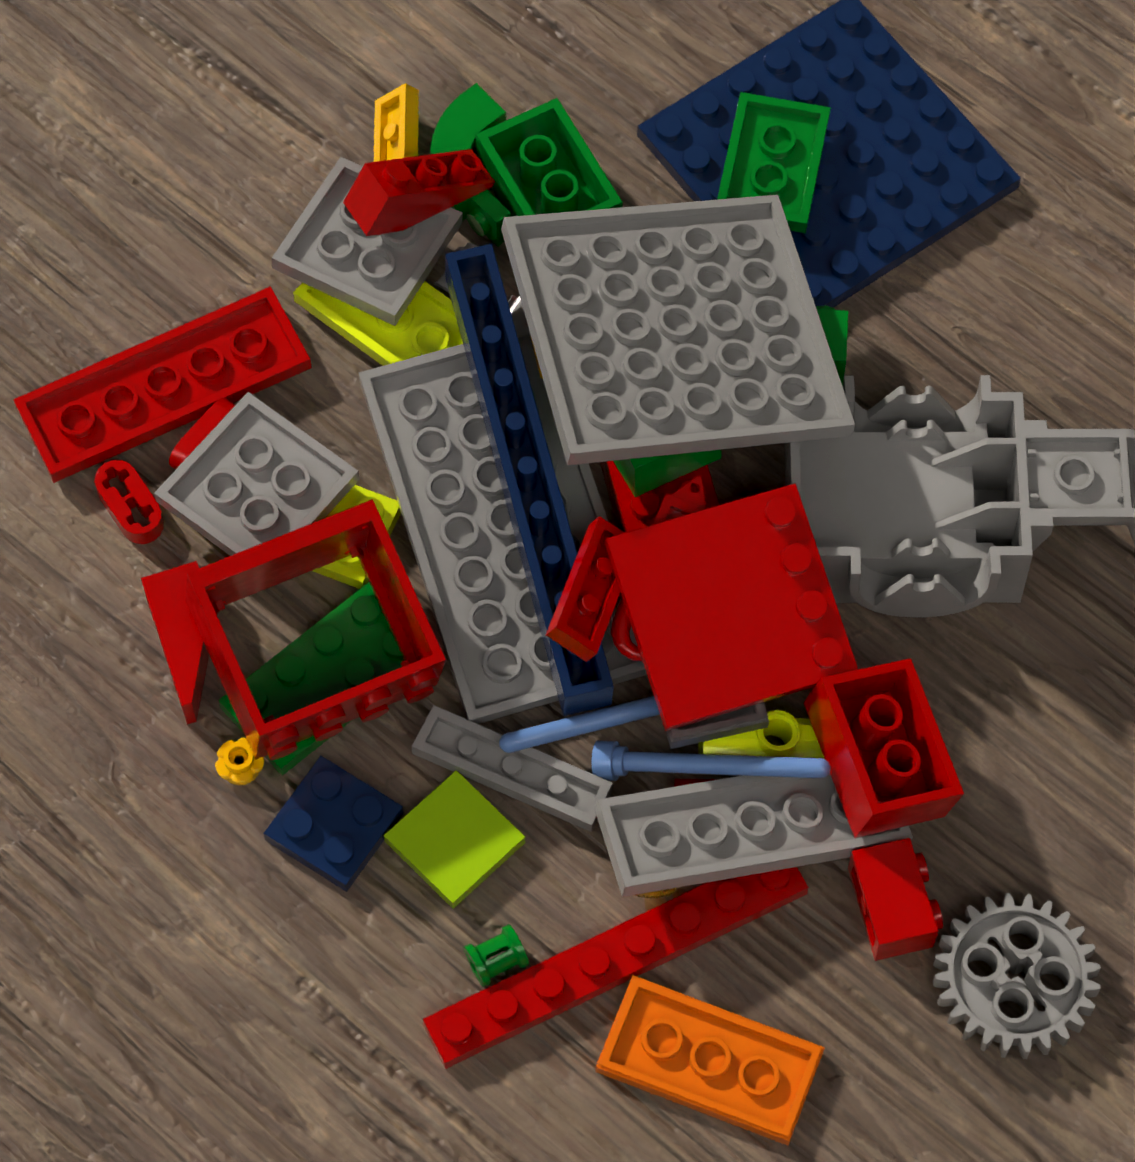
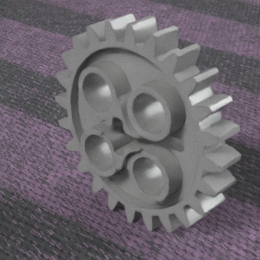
[933,893,1101,1059]

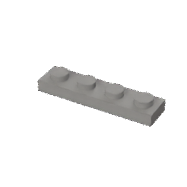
[412,705,613,832]

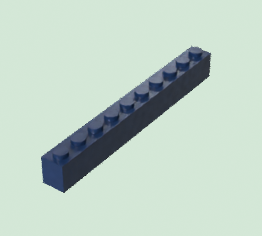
[445,244,614,716]

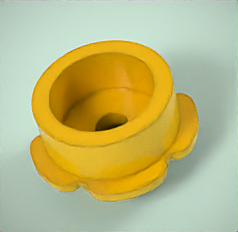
[215,738,264,785]

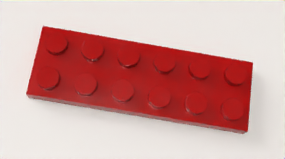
[13,286,312,483]

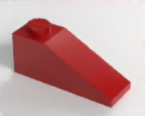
[141,561,209,725]

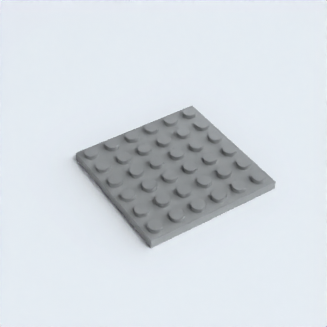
[501,195,855,465]

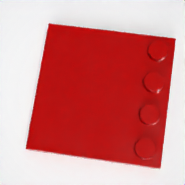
[605,483,858,732]

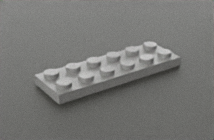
[595,773,913,897]

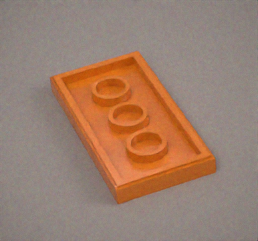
[595,975,825,1146]

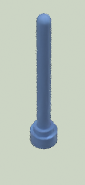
[499,696,660,753]
[591,740,831,781]

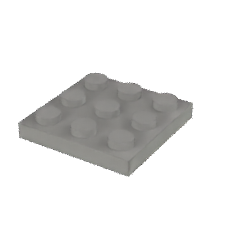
[272,157,462,326]
[154,392,360,556]

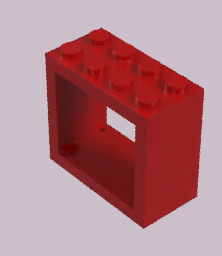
[186,499,446,760]

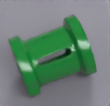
[463,924,529,988]

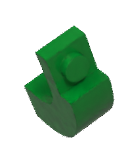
[430,83,511,247]

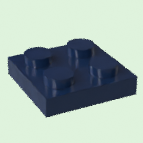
[263,756,404,892]

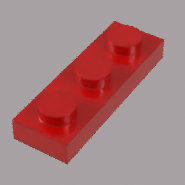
[546,516,624,662]

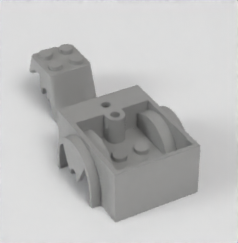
[784,375,1135,618]

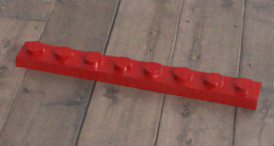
[422,867,809,1069]

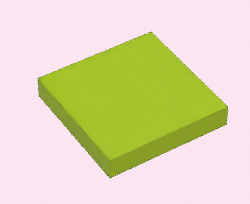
[384,770,526,909]

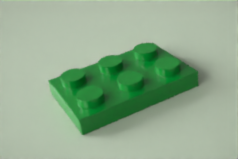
[717,92,831,233]

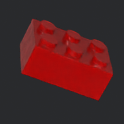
[804,658,964,838]

